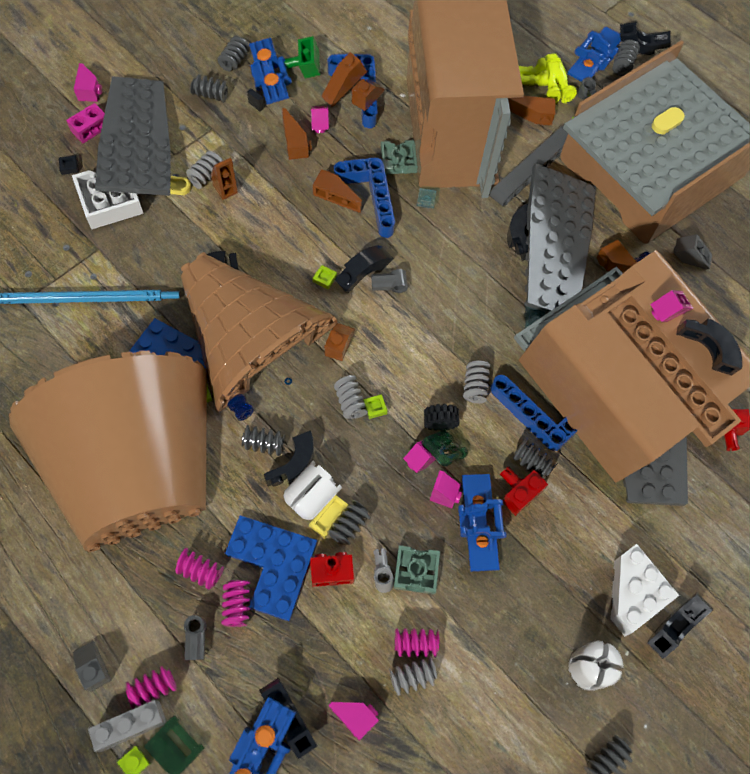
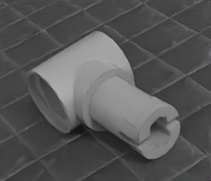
[373,548,394,593]

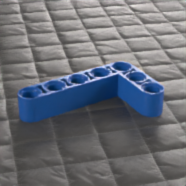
[328,54,377,128]
[334,158,395,238]
[490,375,578,451]

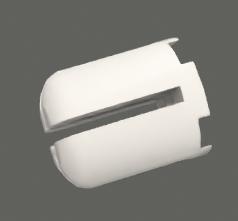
[284,461,342,520]
[569,641,623,691]

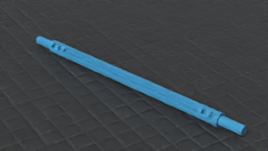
[0,290,180,304]

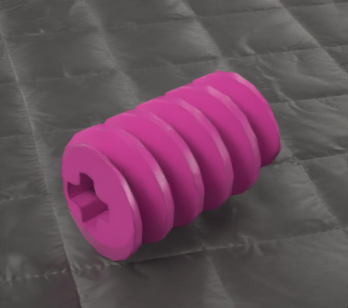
[176,548,224,590]
[221,580,250,627]
[394,628,439,657]
[126,666,177,709]

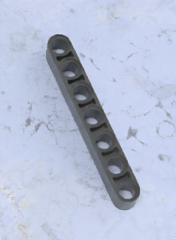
[490,126,568,207]

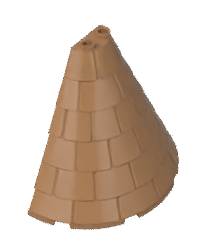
[181,252,337,413]

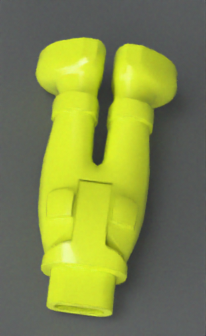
[545,54,577,104]
[519,58,549,86]

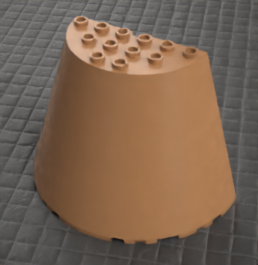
[9,350,207,552]

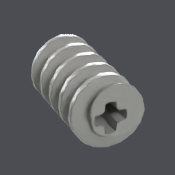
[186,151,223,189]
[463,361,491,404]
[334,375,368,419]
[389,657,437,696]

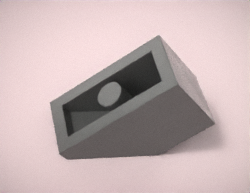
[674,234,712,269]
[73,641,112,692]

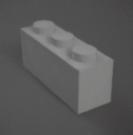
[88,700,167,752]

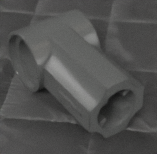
[577,77,596,100]
[371,269,408,293]
[184,615,207,660]

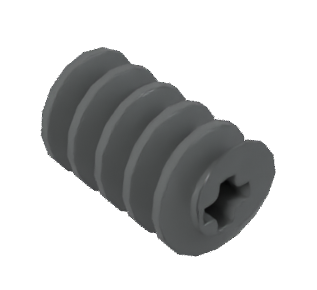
[217,36,250,71]
[612,40,640,77]
[190,74,228,103]
[241,425,285,456]
[514,438,558,479]
[327,500,371,545]
[583,735,633,774]

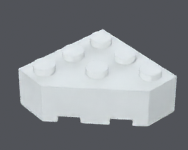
[72,170,143,229]
[611,544,679,637]

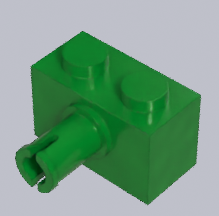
[285,36,320,78]

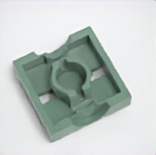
[381,140,418,174]
[393,545,440,595]

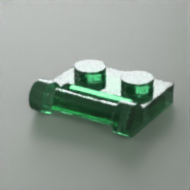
[422,430,468,467]
[144,715,205,774]

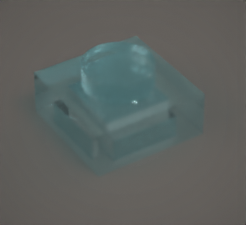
[417,188,436,209]

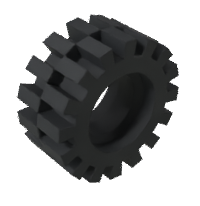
[424,404,459,431]

